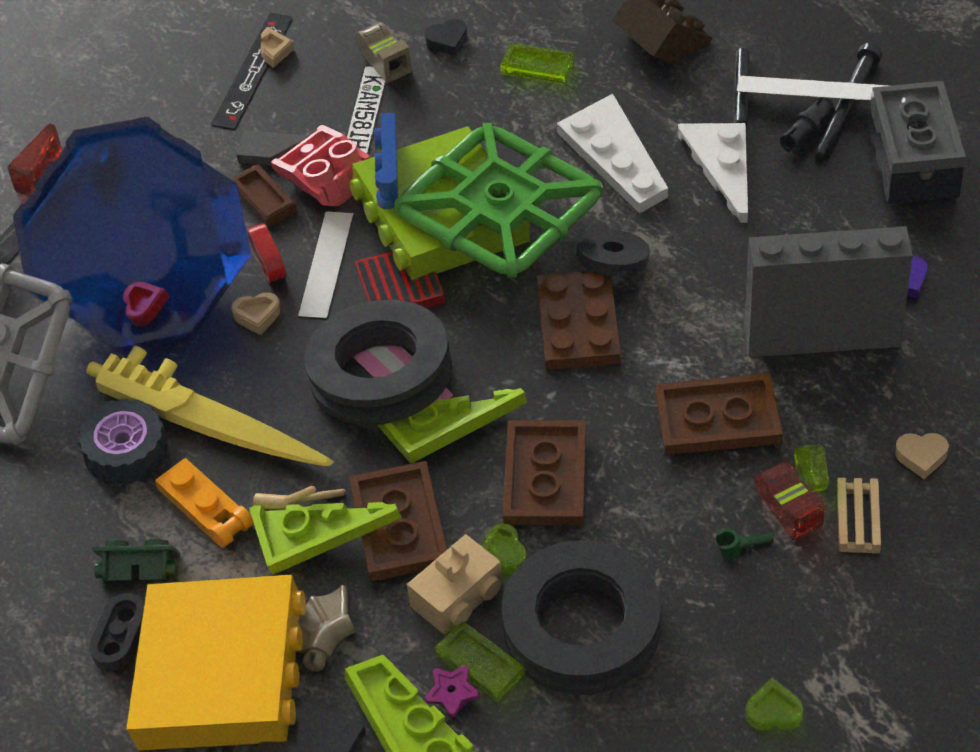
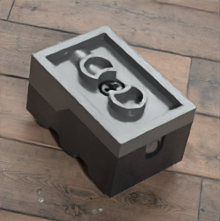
[868,81,966,204]

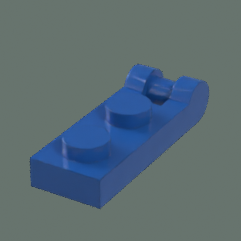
[374,113,398,209]

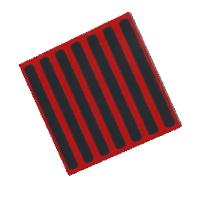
[355,251,445,308]

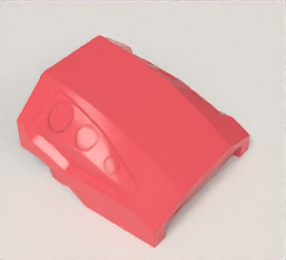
[271,125,371,206]

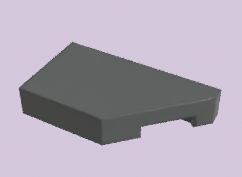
[237,130,307,166]

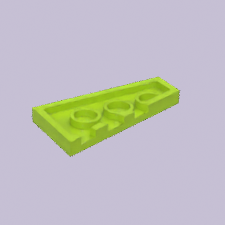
[344,655,474,752]

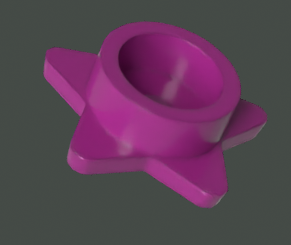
[425,665,480,717]

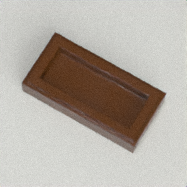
[229,164,297,228]

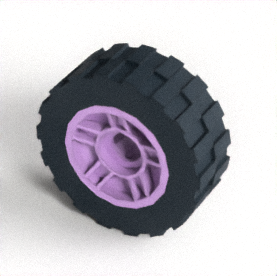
[78,399,168,485]

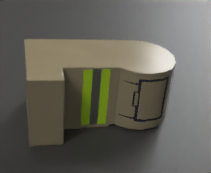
[356,22,412,84]

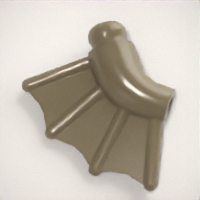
[296,585,355,672]

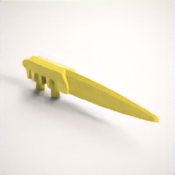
[86,346,334,466]

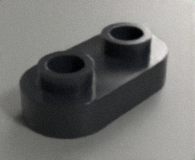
[89,593,144,671]

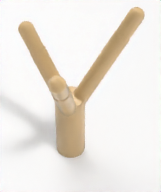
[253,486,346,510]

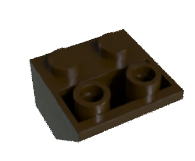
[612,0,713,64]

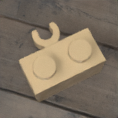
[407,534,503,635]

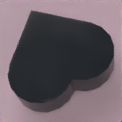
[424,19,467,55]

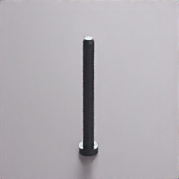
[815,43,883,159]

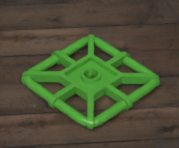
[394,122,604,278]

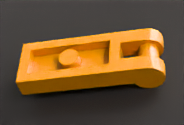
[155,458,254,548]

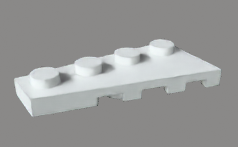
[557,94,668,213]

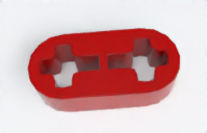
[246,223,287,283]

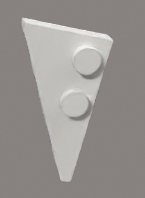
[678,123,748,223]

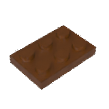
[537,271,621,370]
[655,373,783,455]
[502,420,586,526]
[349,461,447,582]

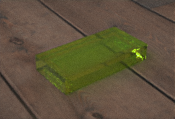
[500,42,575,84]
[434,621,525,702]

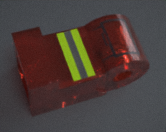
[755,461,826,540]

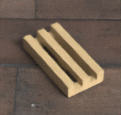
[837,478,881,553]

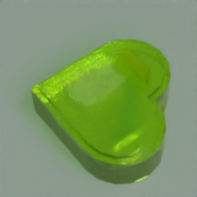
[794,444,829,493]
[481,523,526,574]
[746,678,803,730]

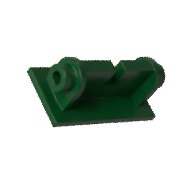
[92,539,181,582]

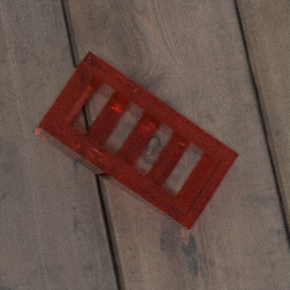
[7,123,62,199]

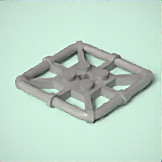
[0,264,73,445]

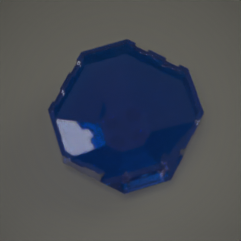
[13,117,251,354]

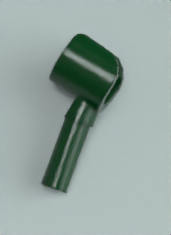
[716,528,774,560]

